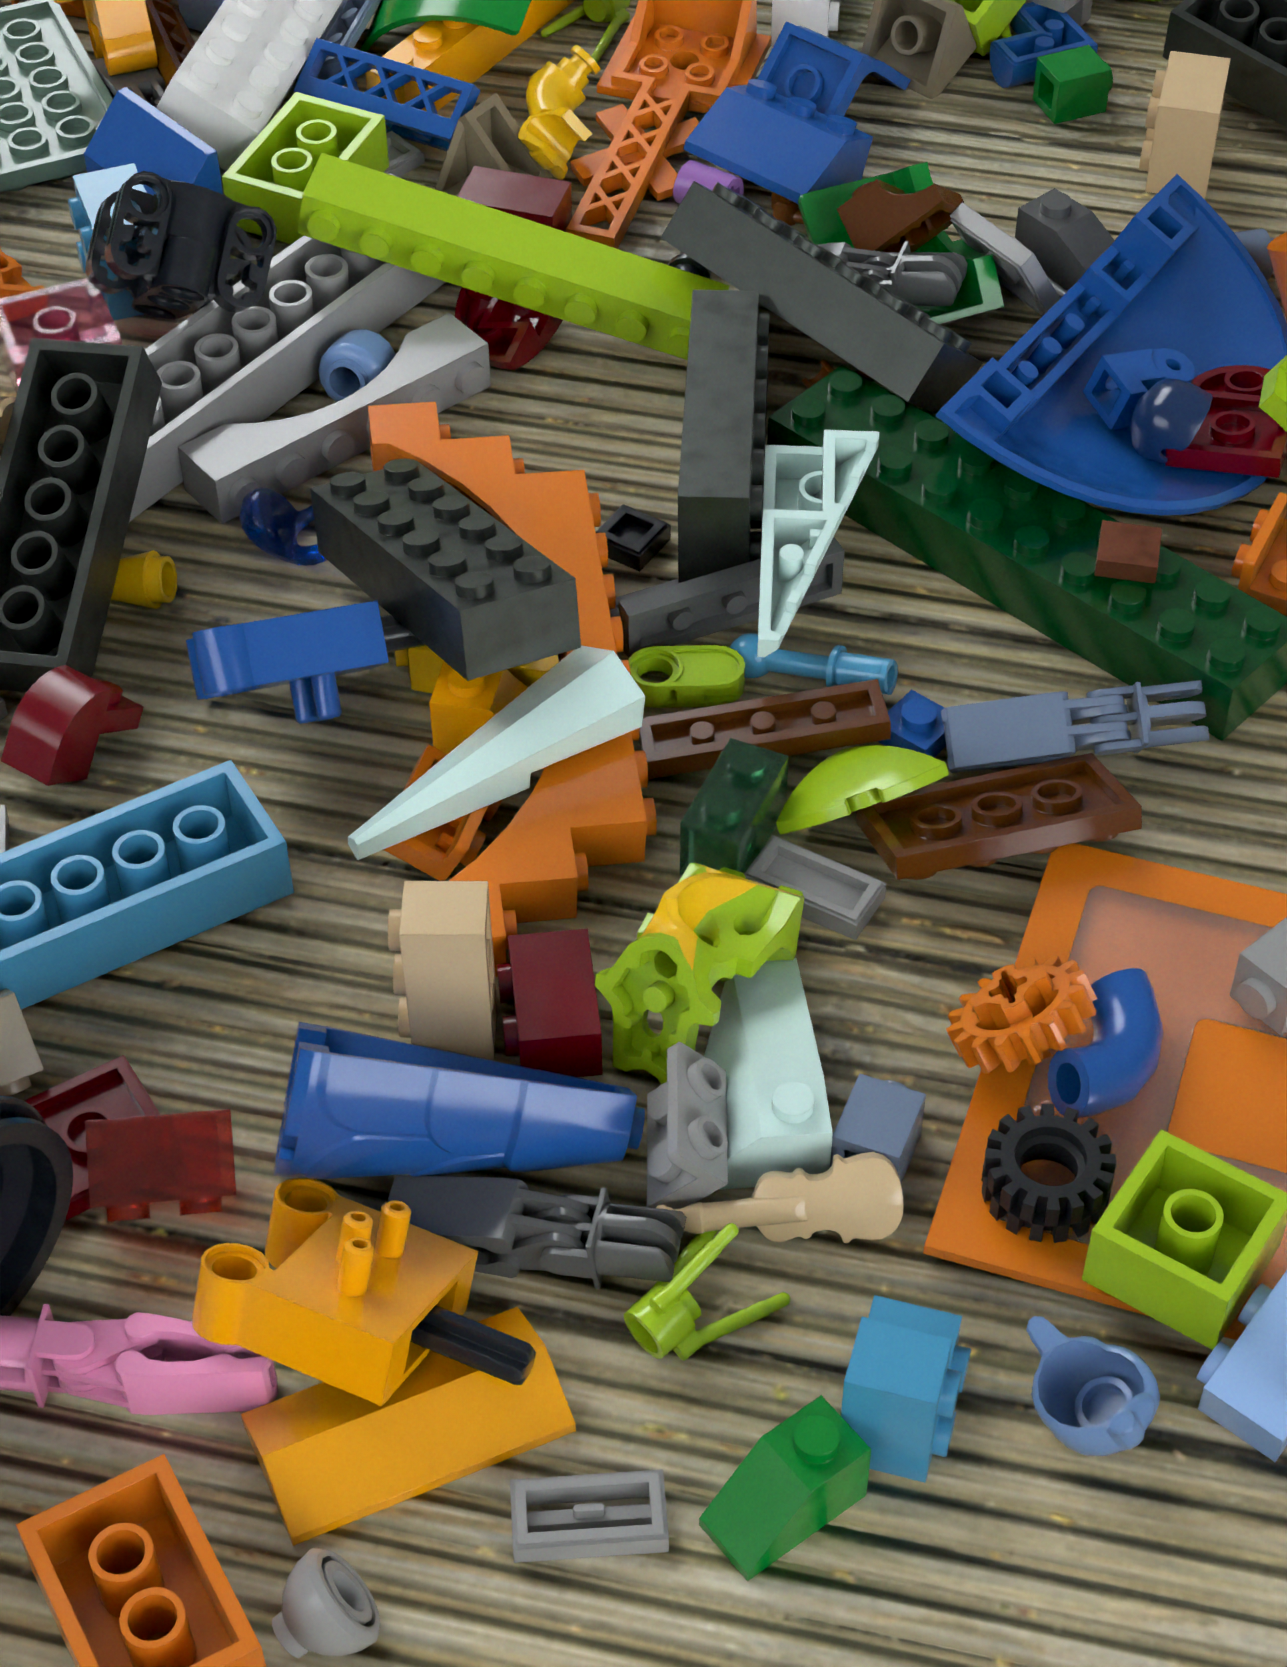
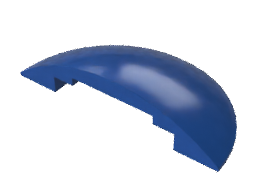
[935,174,1287,515]

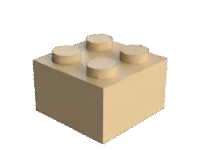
[1139,51,1231,199]

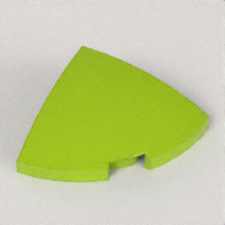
[776,745,950,835]

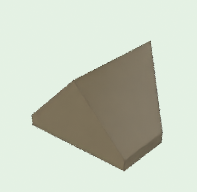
[435,93,553,196]

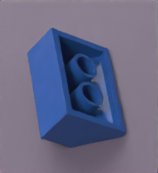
[683,79,873,204]
[84,87,223,195]

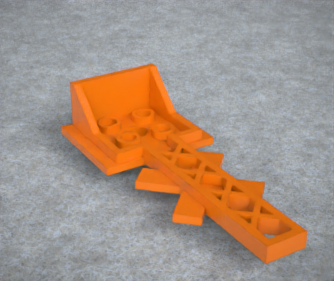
[566,0,772,249]

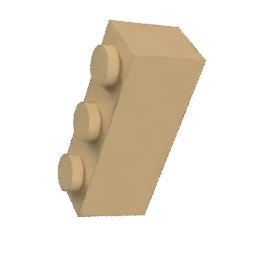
[388,881,498,1061]

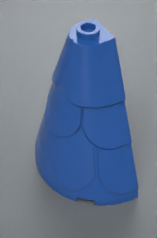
[273,1022,645,1179]

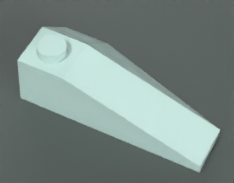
[704,958,833,1190]

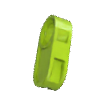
[628,645,745,708]

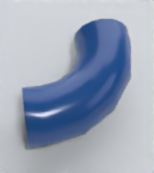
[1048,968,1163,1118]

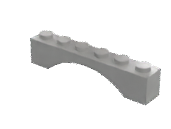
[178,313,491,524]

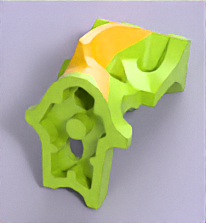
[595,862,805,1084]

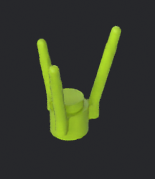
[541,0,630,62]
[624,1223,791,1361]

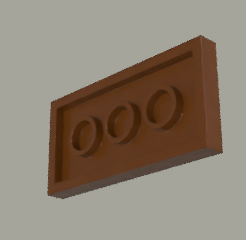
[856,753,1142,880]

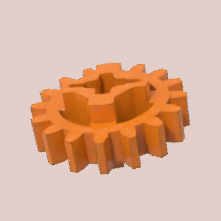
[946,955,1097,1073]

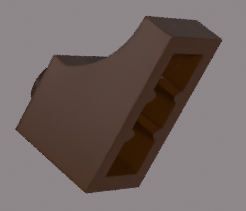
[837,179,965,252]

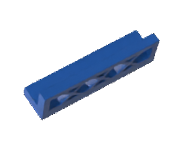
[293,38,481,152]

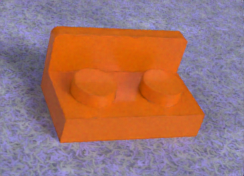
[1231,492,1287,616]

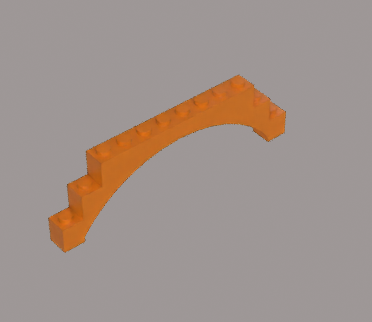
[368,402,657,977]

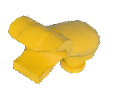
[518,45,601,180]

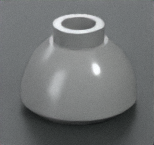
[272,1548,380,1658]

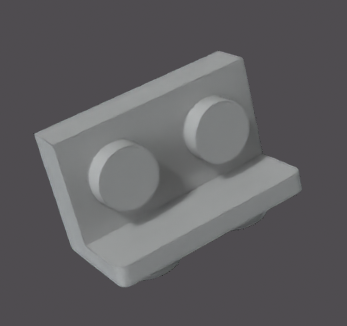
[647,1042,728,1209]

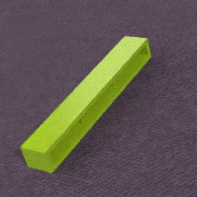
[297,153,730,360]

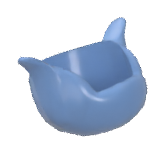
[1026,1316,1160,1456]

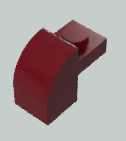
[1,665,144,786]

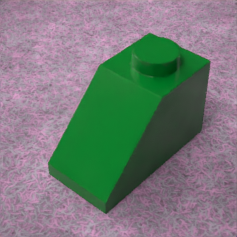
[699,1395,872,1581]

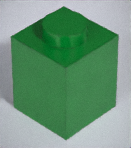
[1032,45,1113,124]

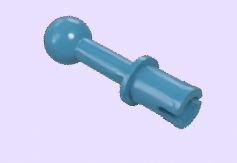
[729,633,898,695]

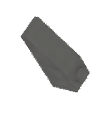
[1015,188,1115,291]

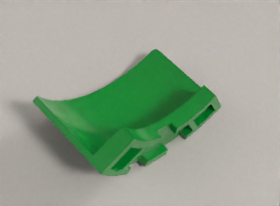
[360,0,531,52]
[798,162,1004,324]

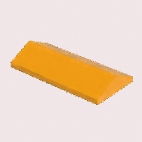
[241,1307,576,1546]

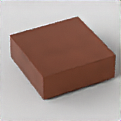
[1094,520,1162,583]

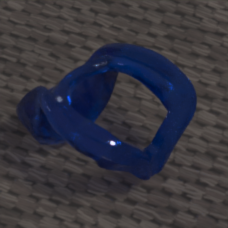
[239,487,327,566]

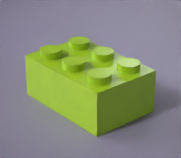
[222,92,389,244]

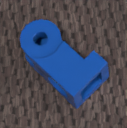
[1083,348,1196,430]

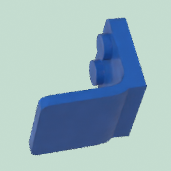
[757,21,911,116]

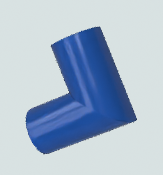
[990,2,1098,88]

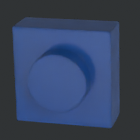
[877,689,946,757]

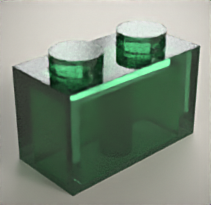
[680,738,789,875]

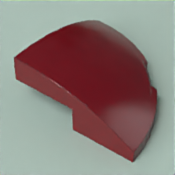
[455,287,563,370]

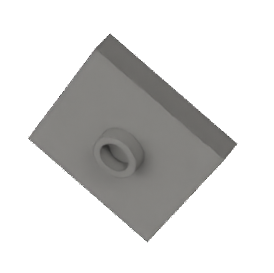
[950,202,1060,316]

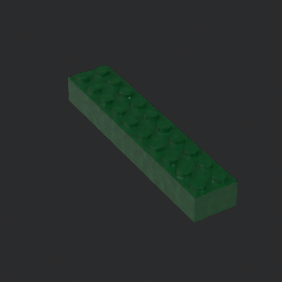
[767,365,1287,741]

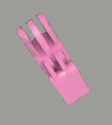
[0,1304,278,1415]

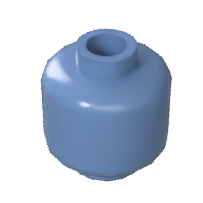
[318,329,396,402]

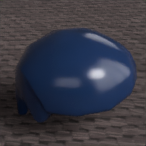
[1130,379,1213,463]

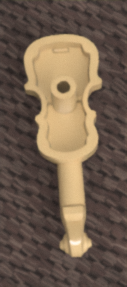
[656,1152,903,1243]

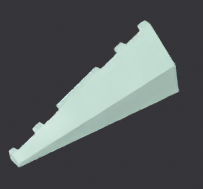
[757,430,879,657]
[348,646,646,860]

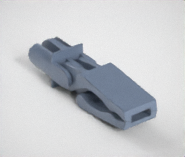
[941,680,1210,773]

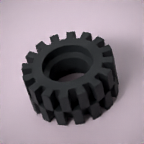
[981,1104,1116,1243]

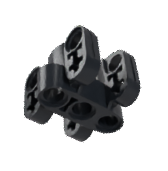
[85,171,277,320]

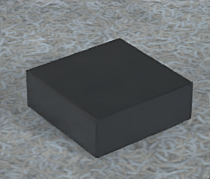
[596,504,671,572]

